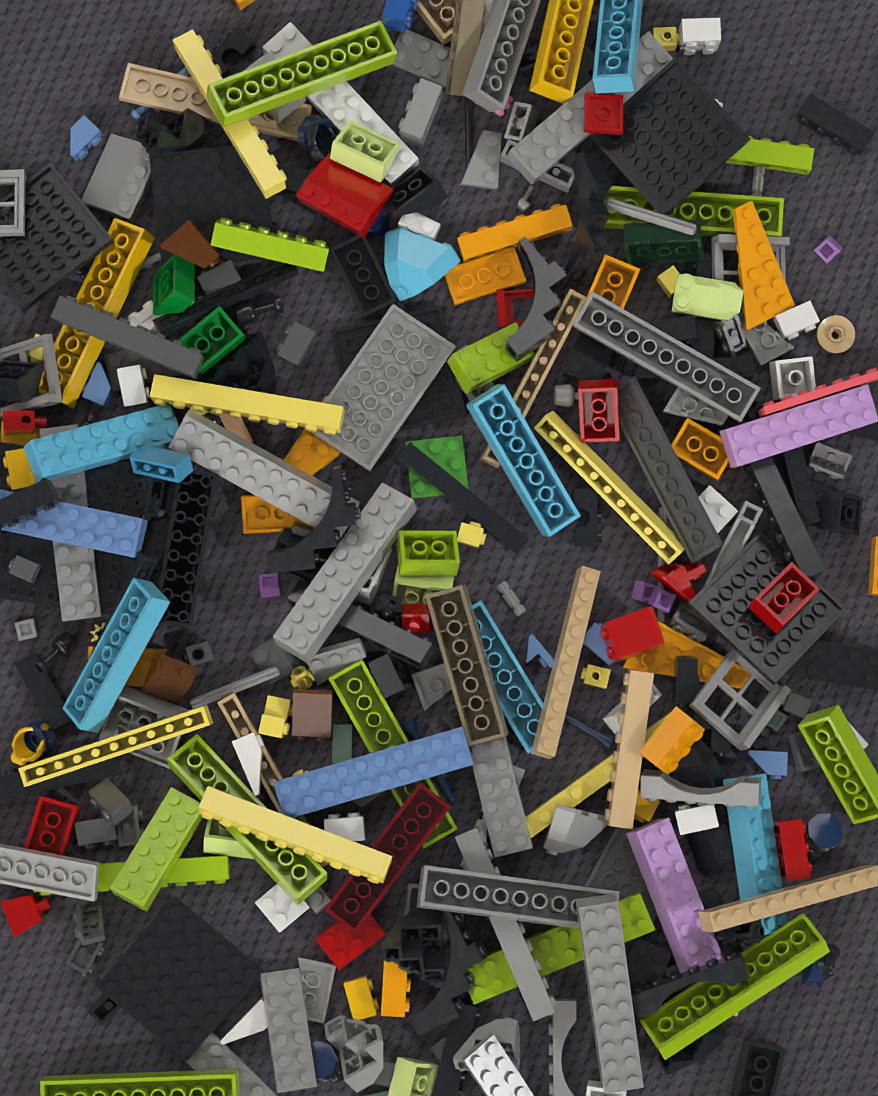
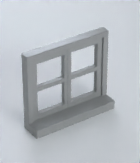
[0,169,27,237]
[711,234,790,307]
[0,334,62,419]
[689,648,791,751]

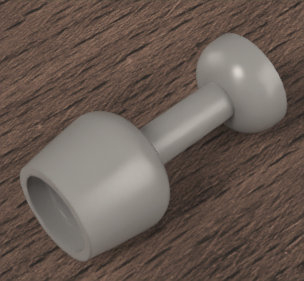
[554,384,579,407]

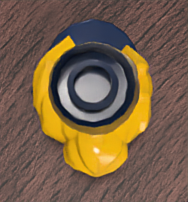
[11,720,56,766]

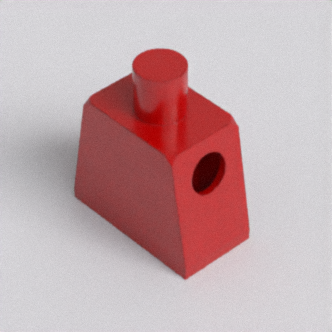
[3,411,47,435]
[402,604,434,633]
[0,894,51,937]

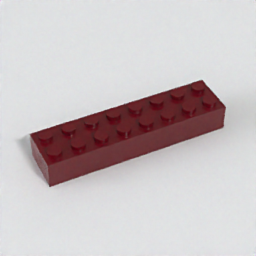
[324,782,451,934]

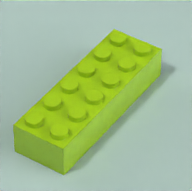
[211,217,329,272]
[798,705,878,824]
[110,787,203,912]

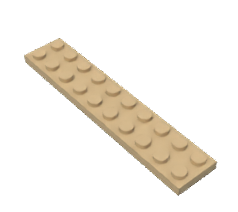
[119,63,312,141]

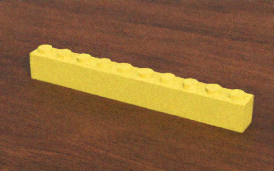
[173,30,287,199]
[150,374,345,435]
[534,411,685,565]
[18,705,213,787]
[526,712,671,838]
[198,786,392,884]

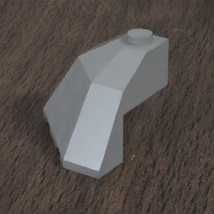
[543,804,608,856]
[324,1015,383,1092]
[453,1018,520,1076]

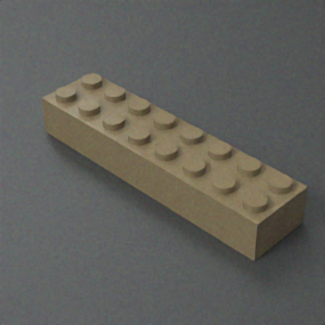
[425,584,509,746]

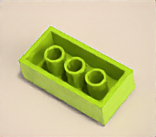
[447,322,535,394]

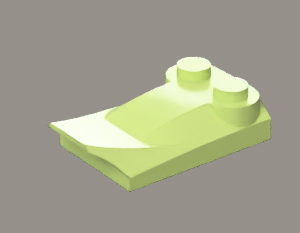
[672,274,744,321]

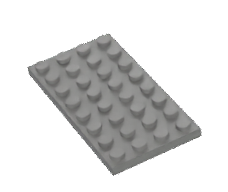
[310,304,456,472]

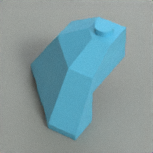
[384,226,461,301]

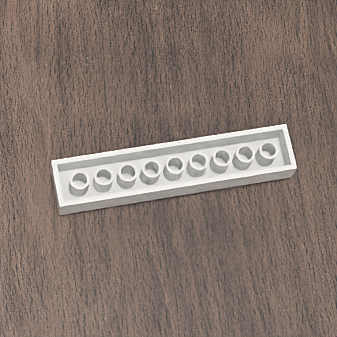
[262,22,419,188]

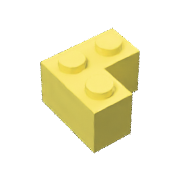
[258,695,293,738]

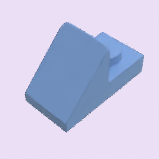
[526,634,554,669]

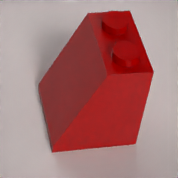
[600,606,665,663]

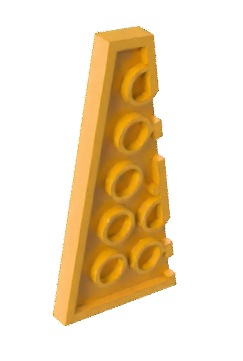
[733,201,795,330]
[284,396,342,476]
[622,621,750,689]

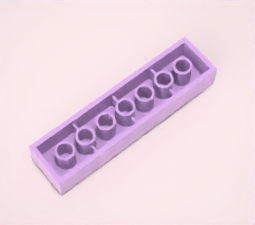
[719,384,878,468]
[626,818,723,973]

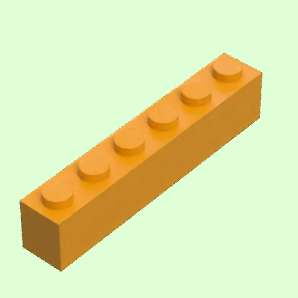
[457,204,573,263]

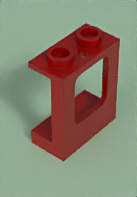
[496,289,548,330]

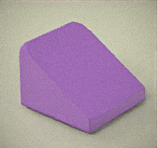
[814,236,843,264]
[259,573,280,598]
[631,581,657,603]
[648,586,676,613]

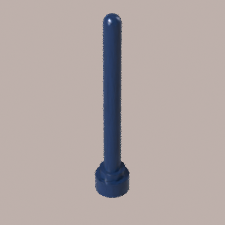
[539,697,615,750]
[401,718,456,803]

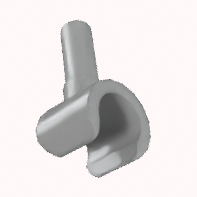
[517,185,534,212]

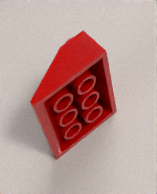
[296,153,393,238]

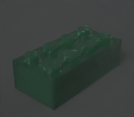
[623,219,704,264]

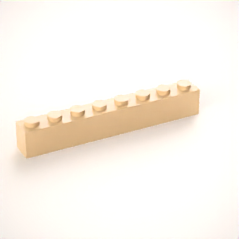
[604,669,654,829]

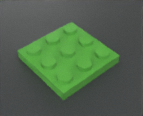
[405,435,468,499]

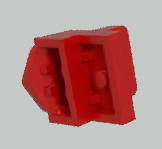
[651,560,706,601]

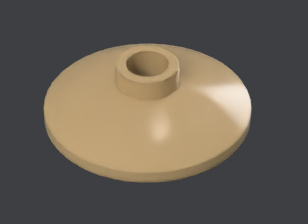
[817,315,855,353]

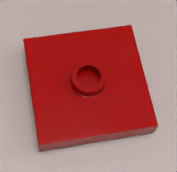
[584,93,623,135]

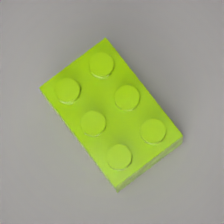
[396,531,460,576]

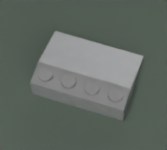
[81,134,152,224]
[98,685,189,769]

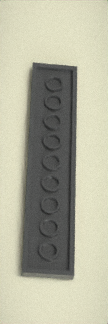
[618,377,723,563]

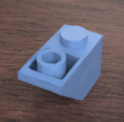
[70,115,102,161]
[81,362,113,408]

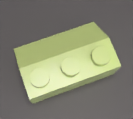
[330,120,401,182]
[393,566,454,605]
[203,818,254,859]
[388,1057,439,1096]

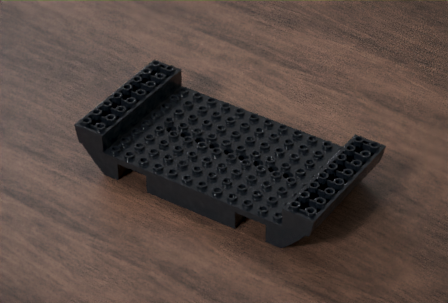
[0,442,218,628]

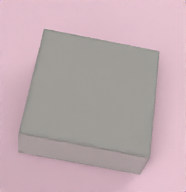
[15,618,38,641]

